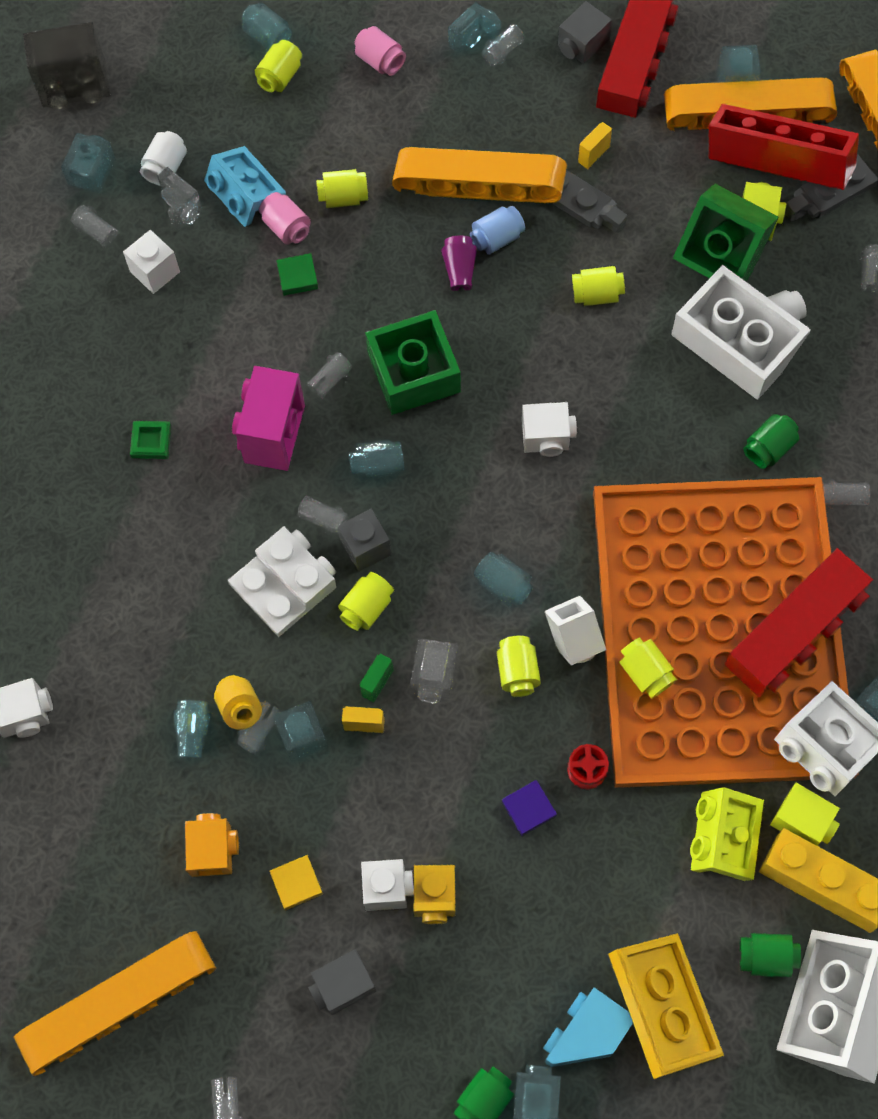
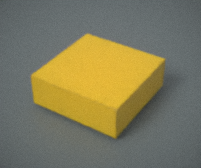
[578,122,612,169]
[342,706,385,733]
[270,855,323,910]

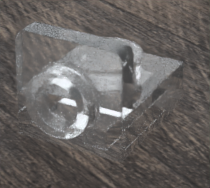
[157,167,202,230]

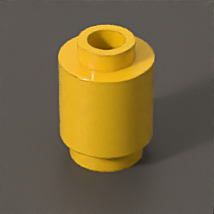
[214,675,262,730]

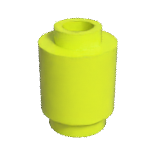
[255,40,302,92]
[316,169,368,208]
[572,266,625,306]
[338,572,394,631]
[497,636,541,697]
[619,637,677,699]

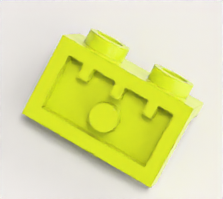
[690,787,764,881]

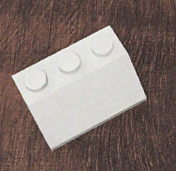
[671,265,811,400]
[776,930,878,1084]

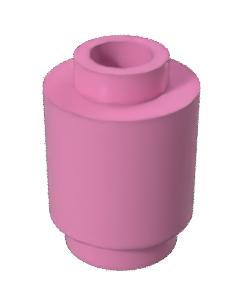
[355,26,406,76]
[259,192,311,244]

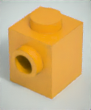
[185,813,239,877]

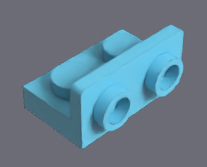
[204,146,286,227]

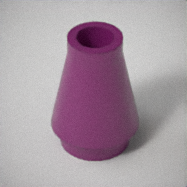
[441,235,477,291]

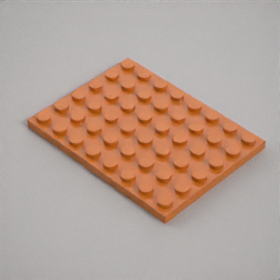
[593,477,859,788]

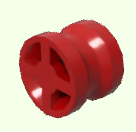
[567,744,609,790]

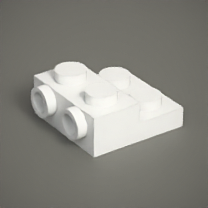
[228,526,337,637]
[774,681,878,796]

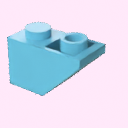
[543,987,633,1067]

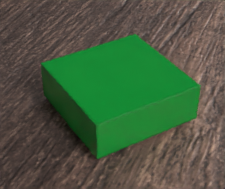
[276,253,318,296]
[130,421,171,459]
[359,653,394,703]

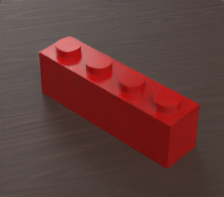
[596,0,679,118]
[709,104,859,190]
[724,548,873,698]

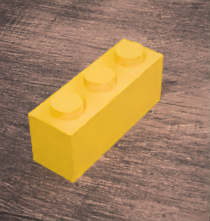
[759,828,878,933]

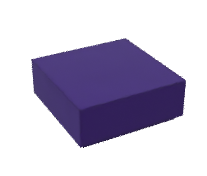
[501,780,557,836]

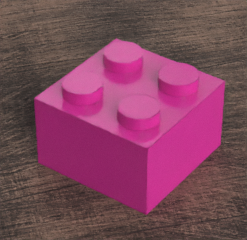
[232,366,305,471]

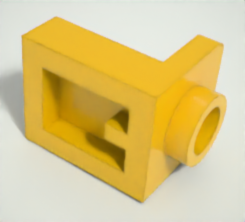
[413,865,455,924]

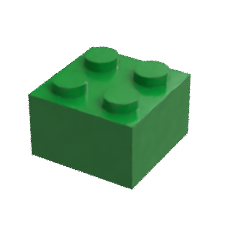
[672,184,779,282]
[365,310,461,415]

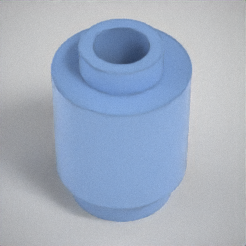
[470,206,525,254]

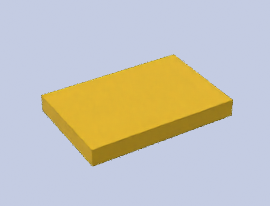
[608,933,724,1079]

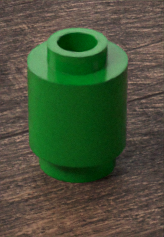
[743,414,799,469]
[740,933,801,977]
[453,1066,515,1119]

